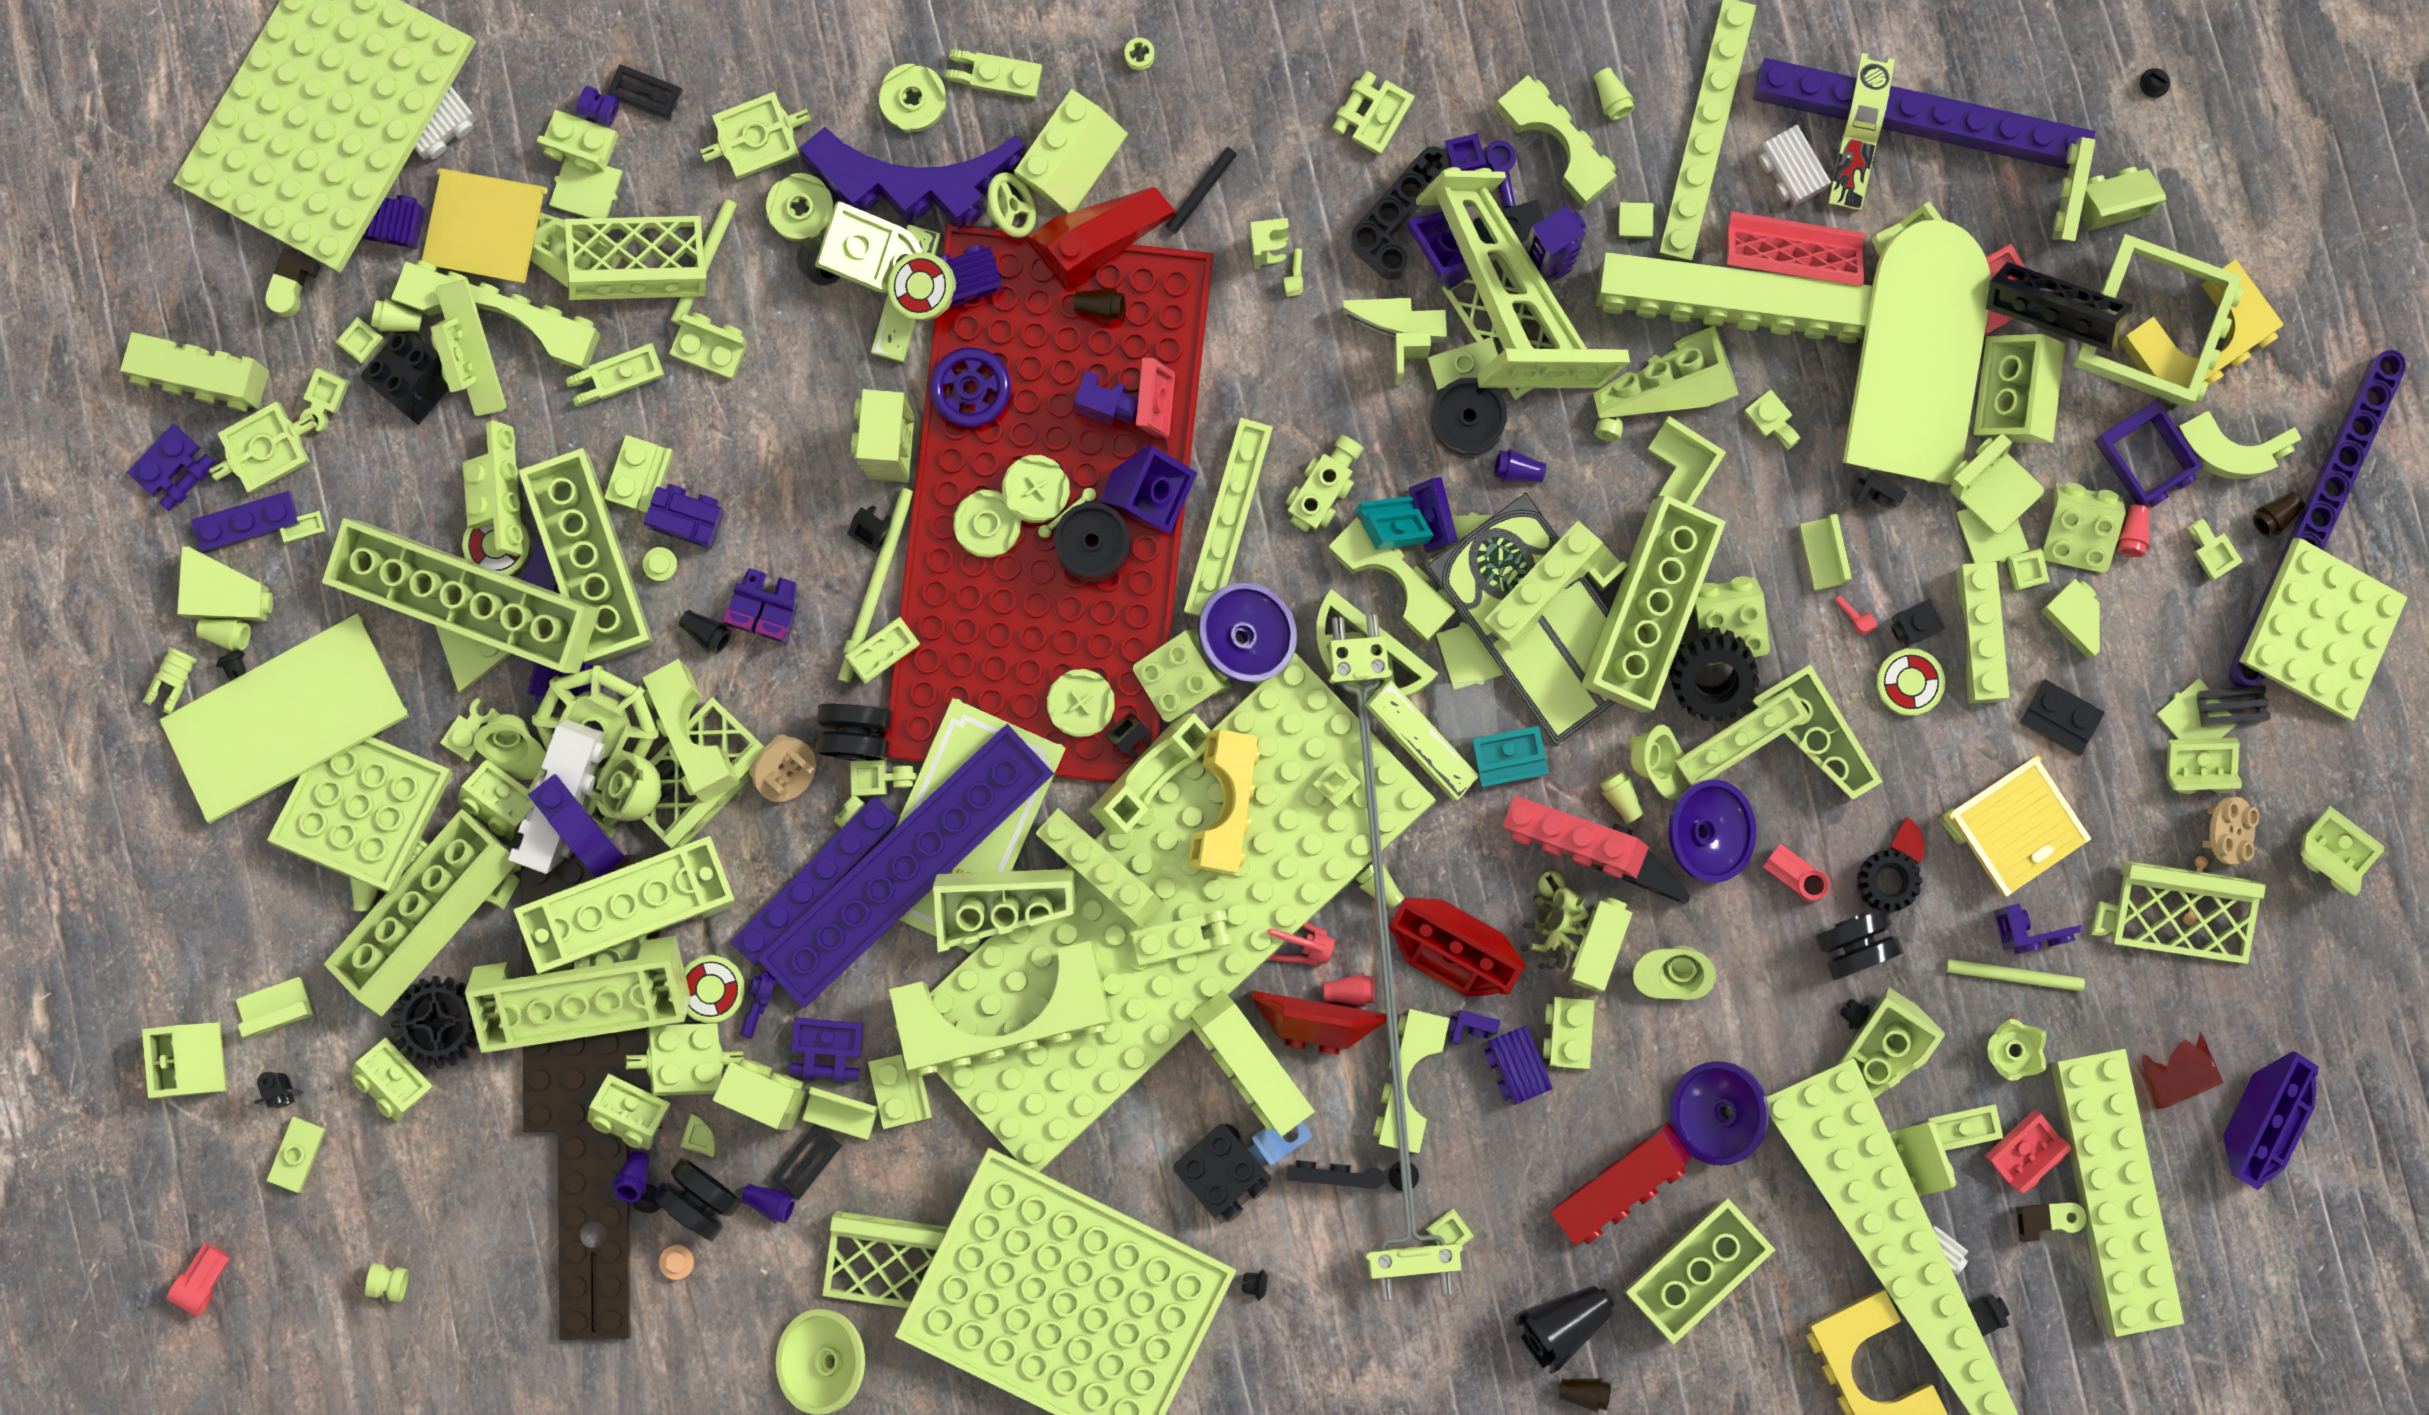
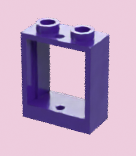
[2094,399,2203,508]

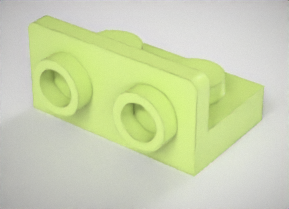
[536,109,619,172]
[669,312,748,381]
[458,759,535,841]
[1542,997,1595,1069]
[351,1037,433,1122]
[587,1074,670,1150]

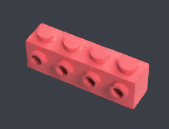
[1502,795,1649,879]

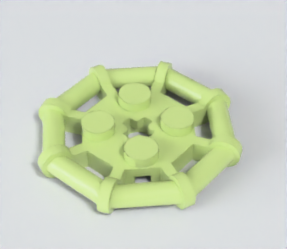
[532,665,659,786]

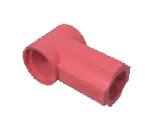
[1762,844,1830,903]
[166,1243,231,1318]

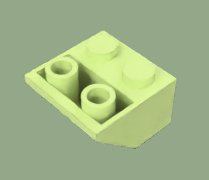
[142,1022,227,1099]

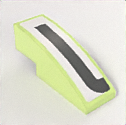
[1342,298,1447,343]

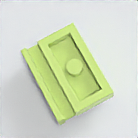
[604,435,674,513]
[868,1054,933,1129]

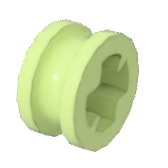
[1124,38,1155,71]

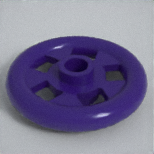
[930,347,1011,427]

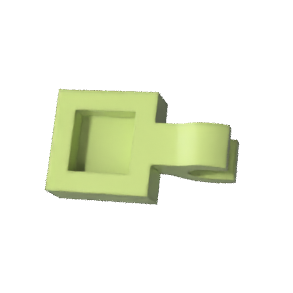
[1744,390,1800,450]
[2187,519,2243,581]

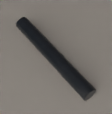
[1166,147,1237,234]

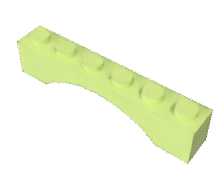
[391,260,600,371]

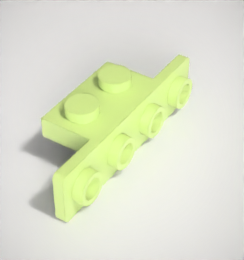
[430,279,507,416]
[462,420,523,556]

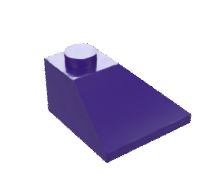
[1099,445,1197,534]

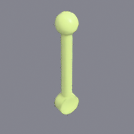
[1038,488,1096,538]

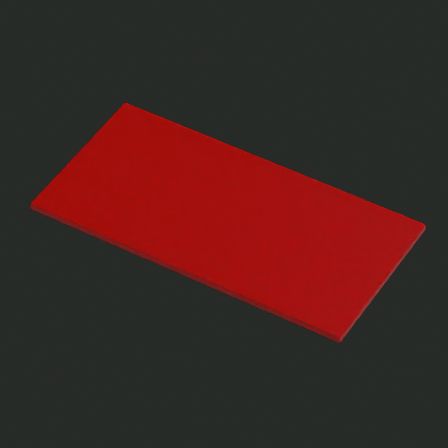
[884,224,1214,784]

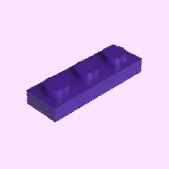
[191,491,300,553]

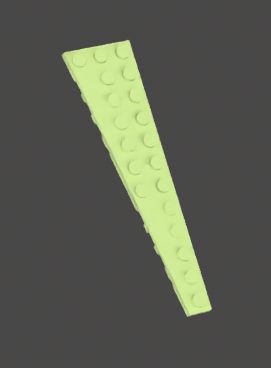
[1766,1058,2018,1415]

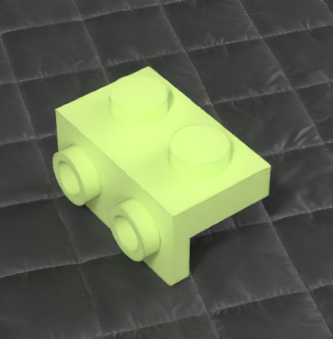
[2166,738,2242,794]

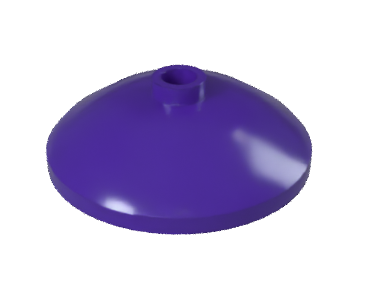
[1198,582,1297,683]
[1668,780,1756,883]
[1670,1061,1769,1166]

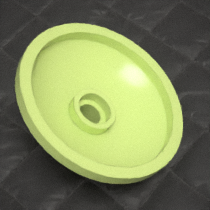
[776,1309,865,1415]

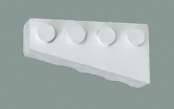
[508,719,605,874]

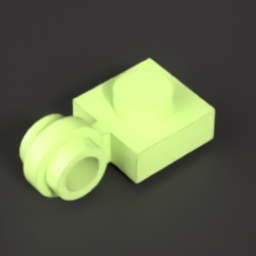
[850,760,917,796]

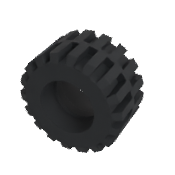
[1669,627,1759,722]

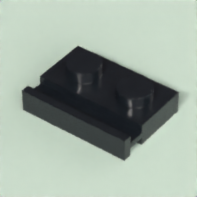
[2019,679,2105,756]

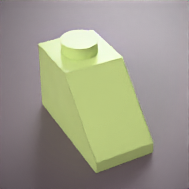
[2040,579,2100,659]

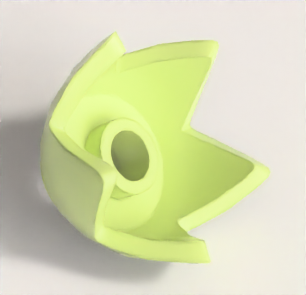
[1987,1019,2047,1081]

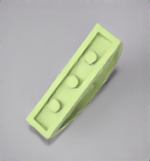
[1316,589,1438,700]

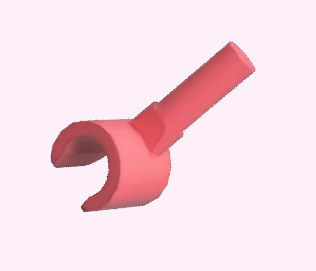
[1834,595,1877,635]

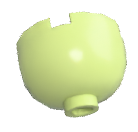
[596,751,661,822]

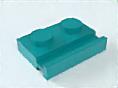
[1354,496,1434,550]
[1472,726,1549,788]

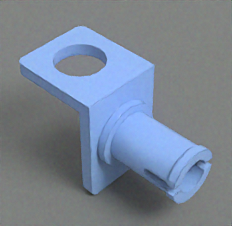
[1247,1121,1312,1166]

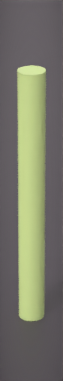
[670,199,737,326]
[1946,959,2085,992]

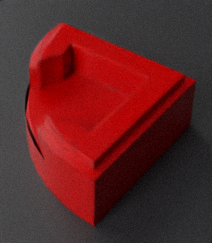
[1889,817,1924,864]

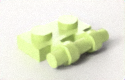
[1332,70,1415,156]

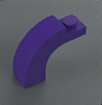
[528,774,627,878]

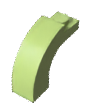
[2177,411,2302,479]

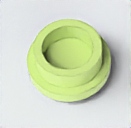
[643,547,677,581]

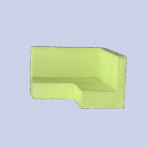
[1647,416,1726,506]

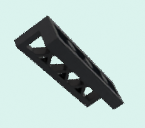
[1986,262,2133,352]

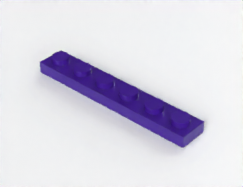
[731,796,899,966]

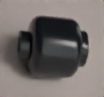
[796,237,841,286]

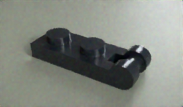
[1287,1160,1385,1189]

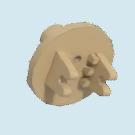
[749,735,817,802]
[2202,797,2259,865]

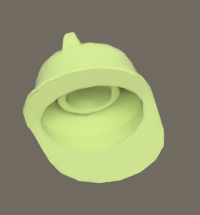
[473,712,547,780]
[1628,724,1689,800]
[1633,945,1716,1000]

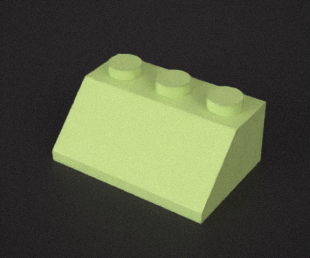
[1014,88,1128,213]
[1973,334,2066,443]

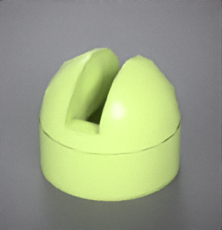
[1594,416,1623,442]
[1538,871,1566,898]

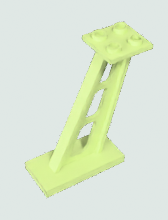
[1416,167,1630,388]

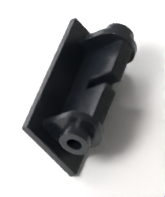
[254,1072,303,1109]

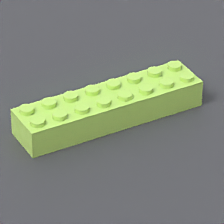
[1595,252,1873,343]
[322,518,600,674]
[2050,1049,2184,1337]

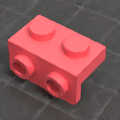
[1985,1109,2072,1194]

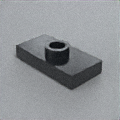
[1473,199,1544,244]

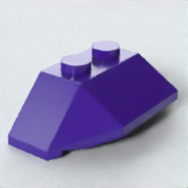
[2223,1051,2319,1190]

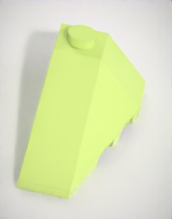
[1593,325,1739,418]

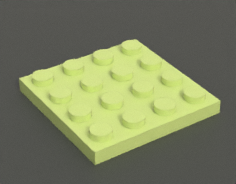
[2239,538,2408,721]
[267,737,453,895]

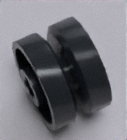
[1431,378,1507,458]
[1054,502,1131,583]
[814,703,893,761]
[1815,908,1904,981]
[652,1157,742,1242]

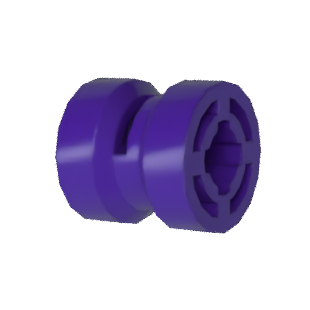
[575,85,620,128]

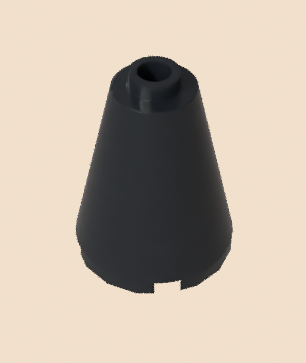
[1515,1286,1614,1374]

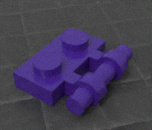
[127,423,216,511]
[790,1017,864,1084]

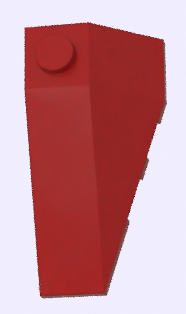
[1027,187,1175,288]

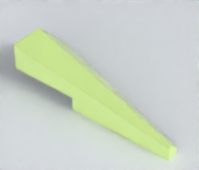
[530,212,628,288]

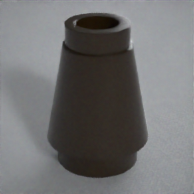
[1074,288,1125,322]
[2253,491,2305,538]
[1559,1378,1611,1413]

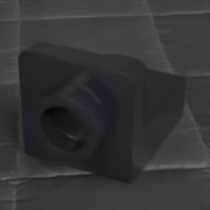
[1850,472,1907,509]
[1891,598,1945,648]
[1967,1293,2010,1337]

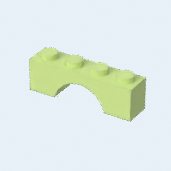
[1496,75,1617,209]
[1328,517,1456,644]
[1484,521,1606,652]
[1956,562,2009,704]
[643,659,740,803]
[1089,713,1211,835]
[1035,808,1164,929]
[1373,1009,1450,1154]

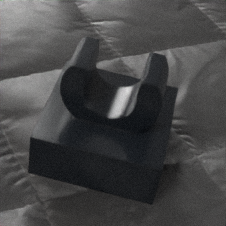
[847,505,891,552]
[1105,712,1151,759]

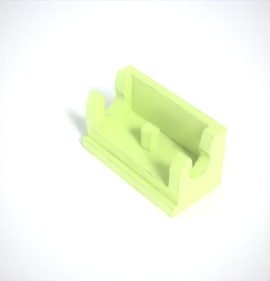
[1250,218,1289,270]

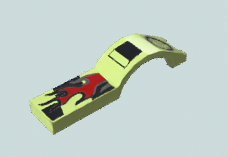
[1827,53,1895,210]

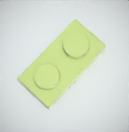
[1926,1104,2003,1151]

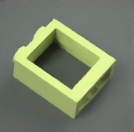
[1567,897,1633,993]

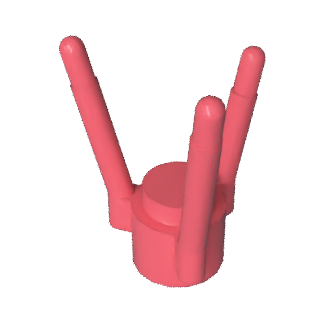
[1267,922,1335,967]

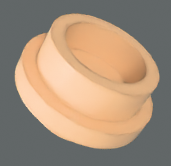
[659,1245,694,1280]

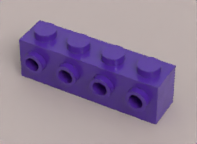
[1525,205,1586,281]

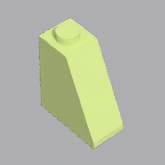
[177,547,273,622]

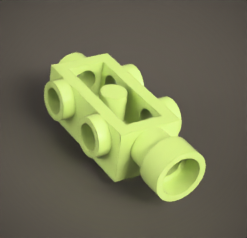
[1286,434,1364,532]

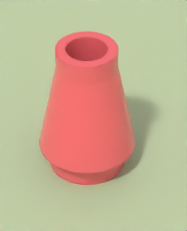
[2117,504,2150,557]
[1324,973,1375,1007]

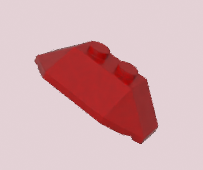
[1388,898,1526,997]
[1251,990,1387,1055]

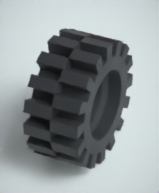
[1857,849,1922,912]

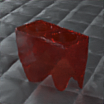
[2134,1032,2224,1109]

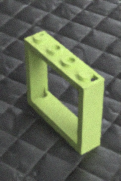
[2073,234,2244,409]

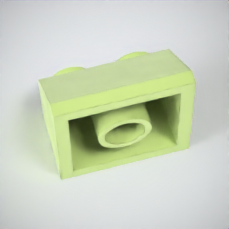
[2082,167,2167,231]

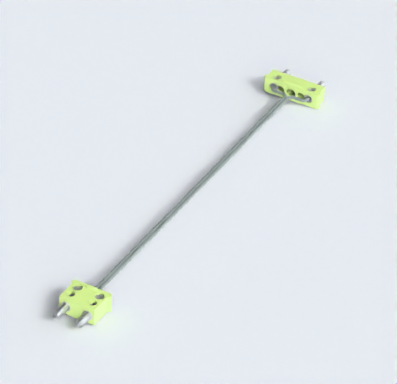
[1328,614,1463,1301]

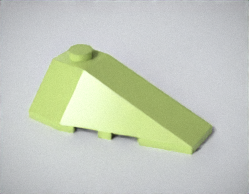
[1836,987,1945,1099]

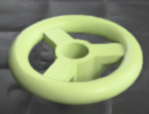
[987,172,1036,238]

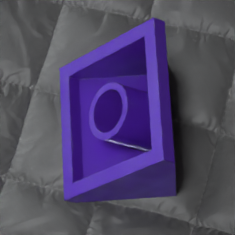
[1405,211,1492,291]

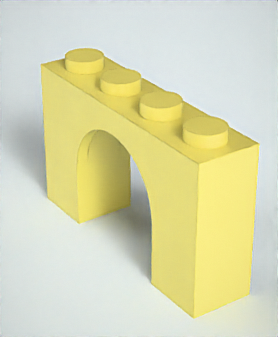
[2119,259,2284,407]
[1805,1289,1948,1415]

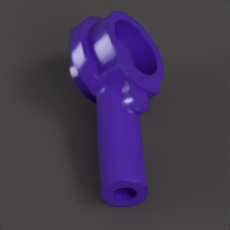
[1483,140,1516,208]
[739,970,775,1038]

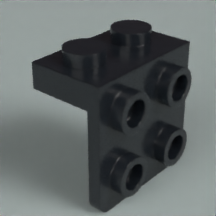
[361,331,449,425]
[1173,1124,1272,1224]

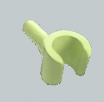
[1283,248,1303,297]

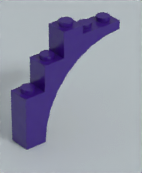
[800,127,1025,230]

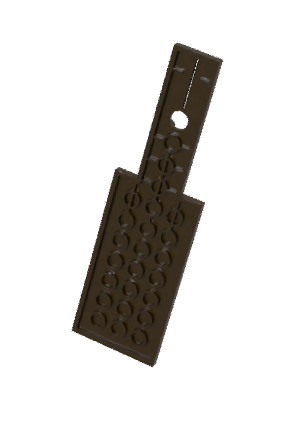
[521,854,663,1340]

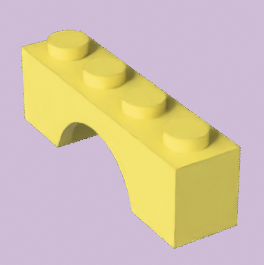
[1188,729,1260,874]

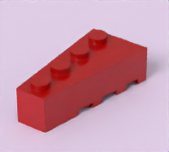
[1550,1122,1692,1246]

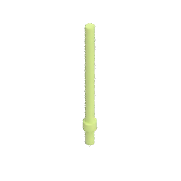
[837,488,914,684]

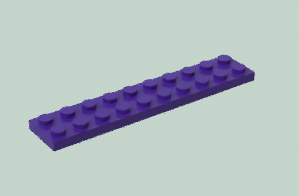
[757,724,1055,1009]

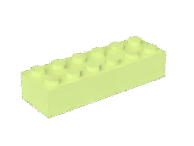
[519,448,654,666]
[1581,495,1726,713]
[324,809,517,1016]

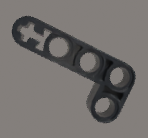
[1351,146,1449,280]

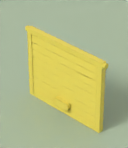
[422,168,548,283]
[1947,755,2091,898]

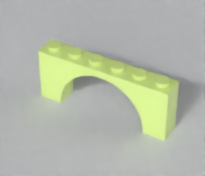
[889,940,1112,1077]

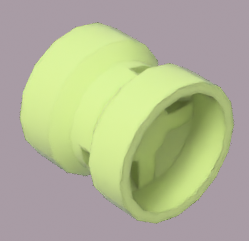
[365,1262,409,1303]

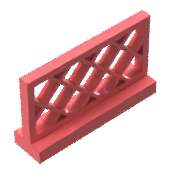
[1724,211,1865,286]

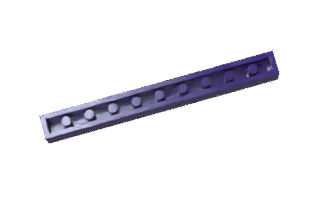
[1752,58,2096,170]

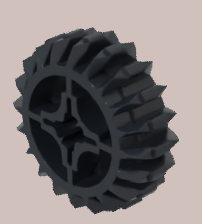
[391,976,478,1069]

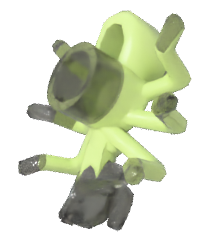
[1520,887,1589,970]

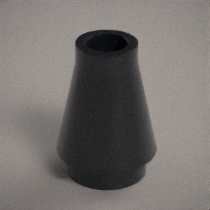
[679,609,731,654]

